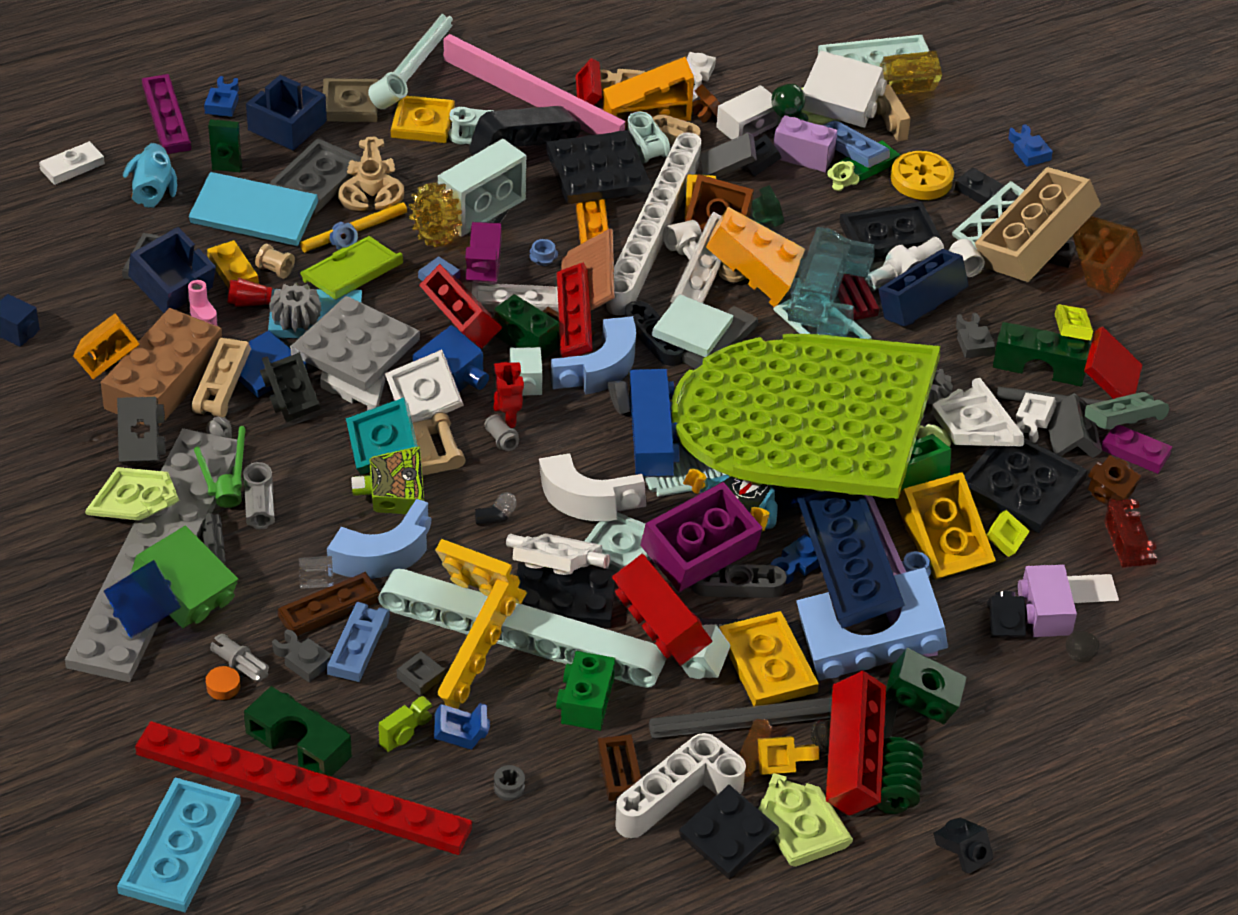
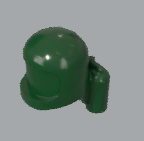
[771,84,808,122]

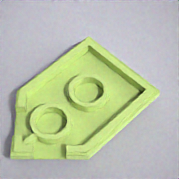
[85,467,179,520]
[758,773,853,867]

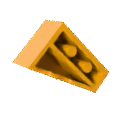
[603,57,694,129]
[706,207,805,307]

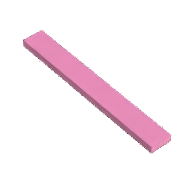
[444,34,625,135]

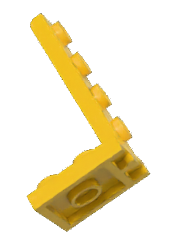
[436,539,527,709]

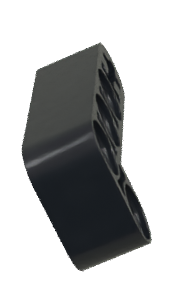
[469,106,581,156]

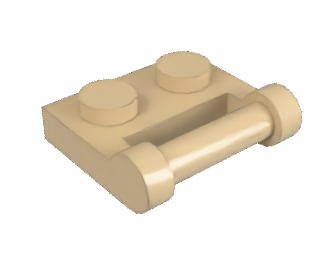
[413,412,466,476]

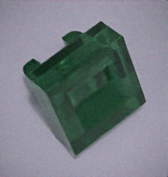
[752,185,785,227]

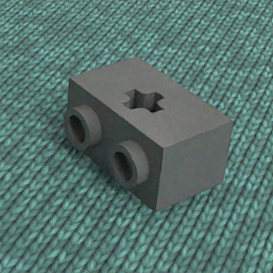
[117,397,166,464]

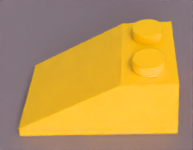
[895,472,996,580]

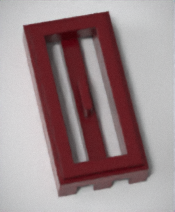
[831,270,879,320]

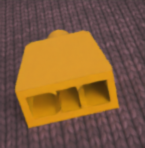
[73,313,140,379]

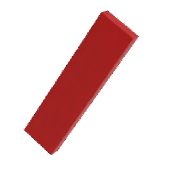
[557,262,593,358]

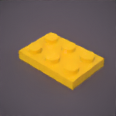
[719,611,819,706]

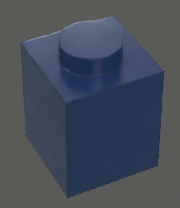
[0,294,40,347]

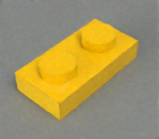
[207,240,259,289]

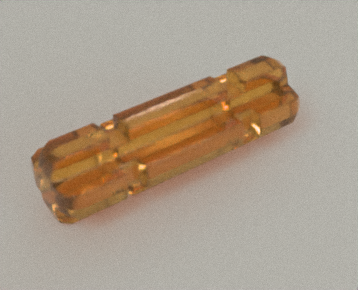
[739,719,772,777]

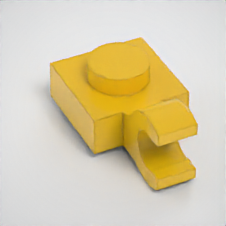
[757,736,820,775]

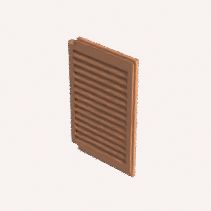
[561,228,615,311]

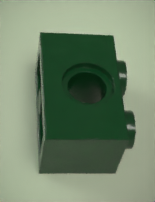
[494,294,559,360]
[886,648,967,725]

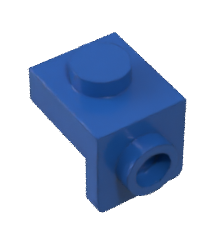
[434,703,490,750]

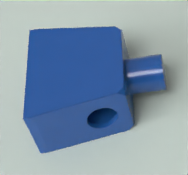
[413,325,489,392]

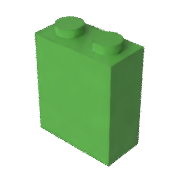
[130,525,238,629]

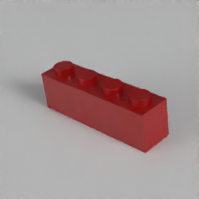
[612,553,713,666]
[826,670,886,816]

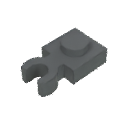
[956,313,996,358]
[272,629,332,683]

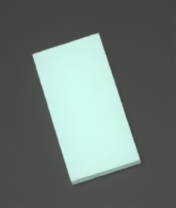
[818,35,937,80]

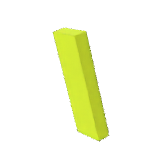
[1055,304,1093,341]

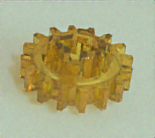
[409,182,462,247]

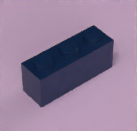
[878,249,969,327]

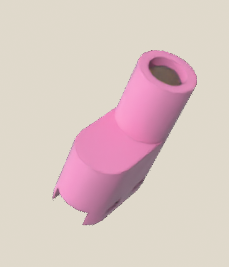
[188,280,218,326]

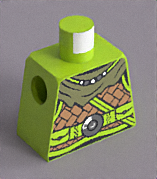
[351,446,424,514]

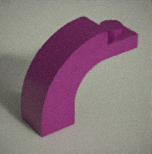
[465,222,502,284]

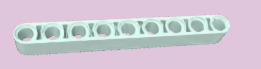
[378,569,666,688]

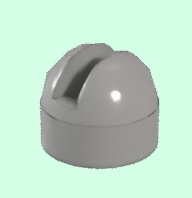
[206,416,232,438]

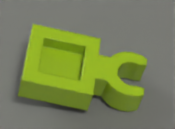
[378,696,432,752]

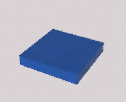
[238,331,307,398]

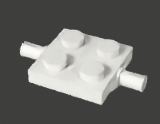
[506,533,610,575]

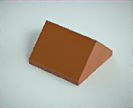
[685,174,754,232]

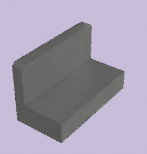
[1048,393,1102,458]

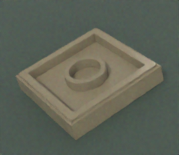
[322,78,379,122]

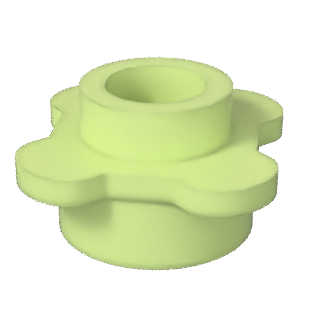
[828,161,859,191]

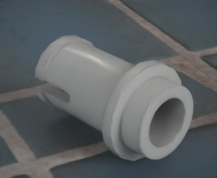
[484,414,519,451]

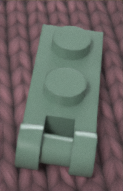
[1084,392,1169,429]

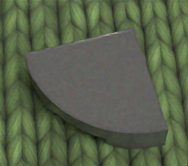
[607,380,631,414]

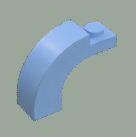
[551,316,636,395]
[327,499,431,579]

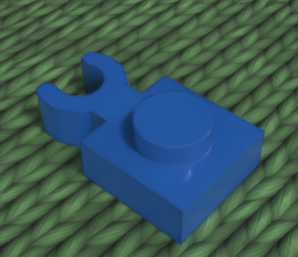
[204,76,239,117]
[1008,125,1053,167]
[771,534,820,584]

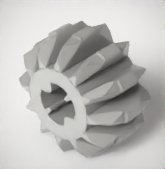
[269,282,322,332]

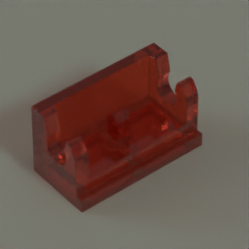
[1104,499,1157,568]

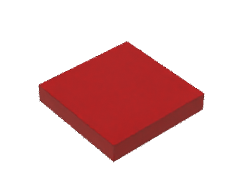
[1084,327,1143,399]

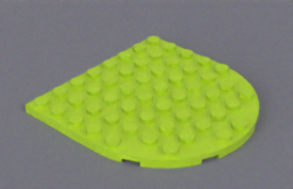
[671,334,940,499]

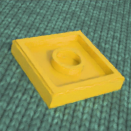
[391,95,455,143]

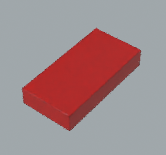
[575,58,602,105]

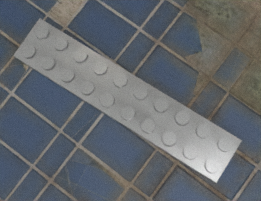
[65,428,237,682]

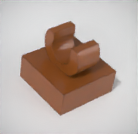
[692,84,721,123]

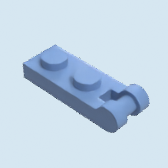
[327,602,390,682]

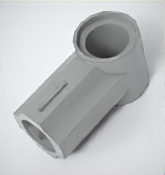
[243,462,275,529]

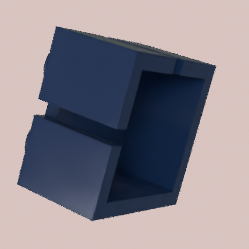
[246,75,327,151]
[128,227,216,313]

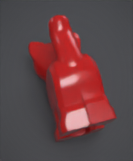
[493,362,524,428]

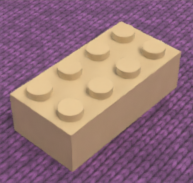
[975,167,1101,282]

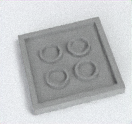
[290,296,420,391]

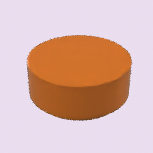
[206,666,240,700]

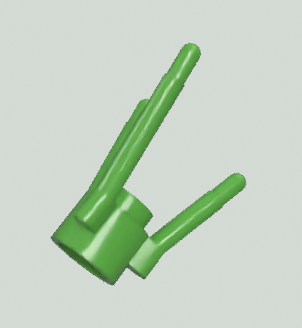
[194,426,245,508]

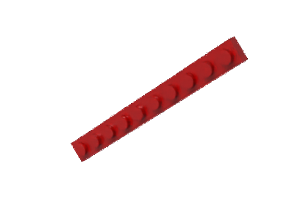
[135,721,472,855]

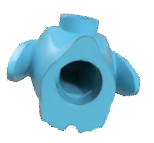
[123,143,177,208]

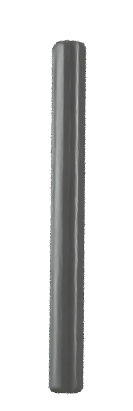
[649,697,832,738]

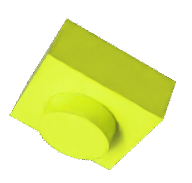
[986,510,1029,557]

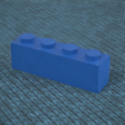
[630,369,680,476]

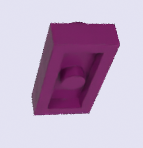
[1102,425,1172,474]

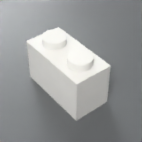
[716,85,781,140]

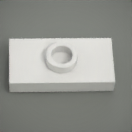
[39,141,105,185]

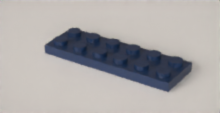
[797,490,905,629]

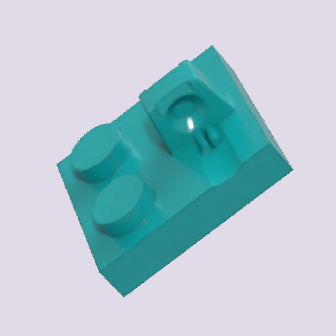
[346,398,418,475]

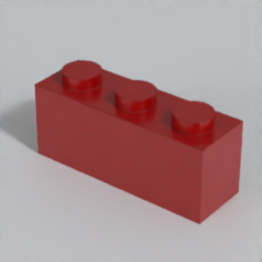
[419,264,502,349]

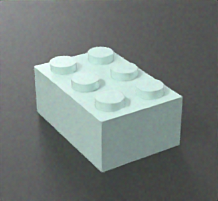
[438,139,526,237]

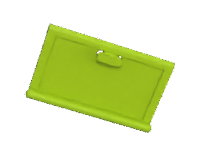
[300,236,403,300]

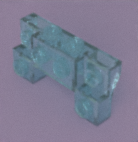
[788,227,875,337]

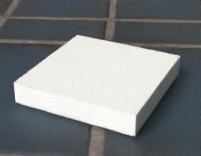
[385,350,464,423]

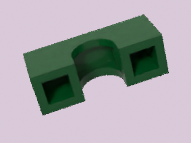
[993,322,1092,387]
[244,686,352,777]

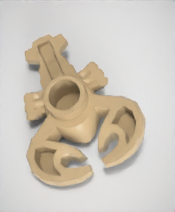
[338,137,404,211]

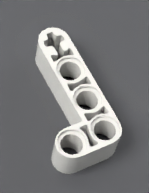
[615,733,746,838]

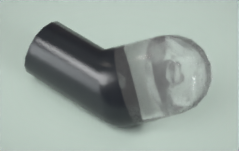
[475,492,517,524]

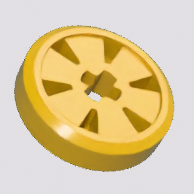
[891,151,954,200]

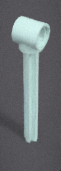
[368,14,453,109]

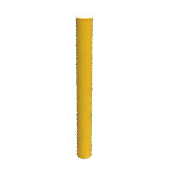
[300,202,407,253]

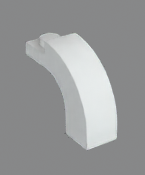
[539,453,646,521]

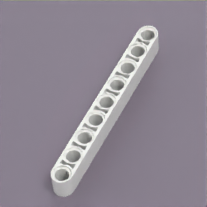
[606,132,701,316]

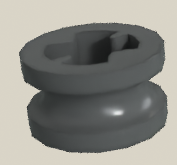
[494,765,525,801]

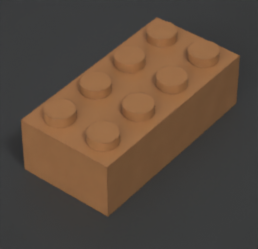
[101,308,222,427]

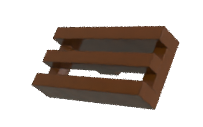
[597,734,641,801]

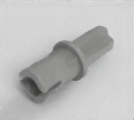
[210,634,269,682]

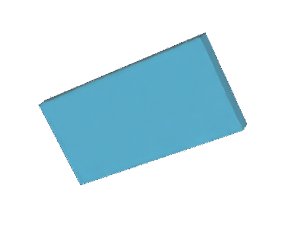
[189,172,319,246]
[117,777,241,912]

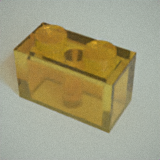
[879,51,942,95]

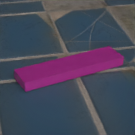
[141,74,192,154]

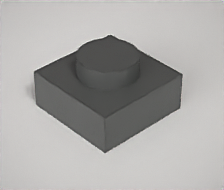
[397,651,445,696]

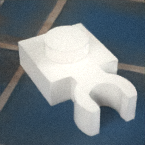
[687,52,716,89]
[1016,393,1057,443]

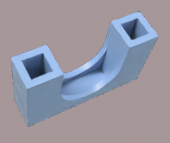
[796,568,948,681]

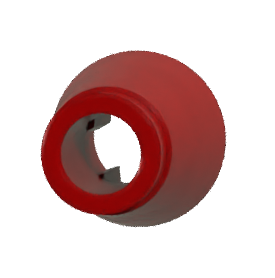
[228,277,272,307]

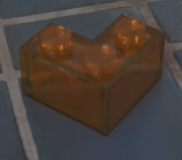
[1072,216,1143,294]

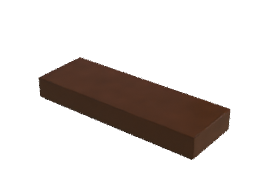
[277,572,380,636]

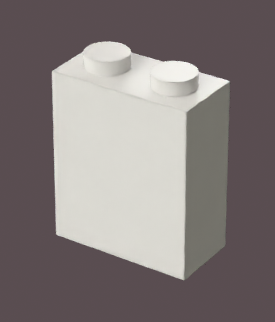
[802,50,887,128]

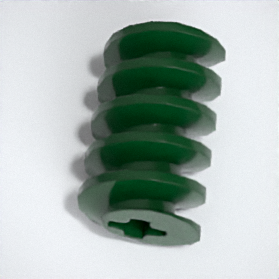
[876,737,924,814]

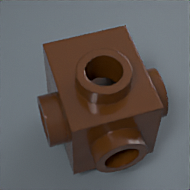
[1088,455,1141,511]

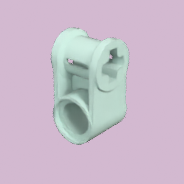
[448,107,494,144]
[627,111,670,164]

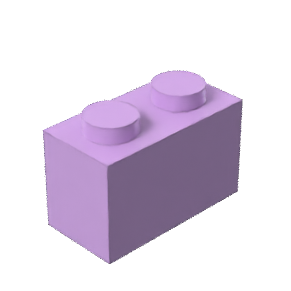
[774,115,837,173]
[1018,565,1077,637]

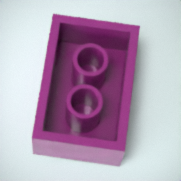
[640,482,763,592]

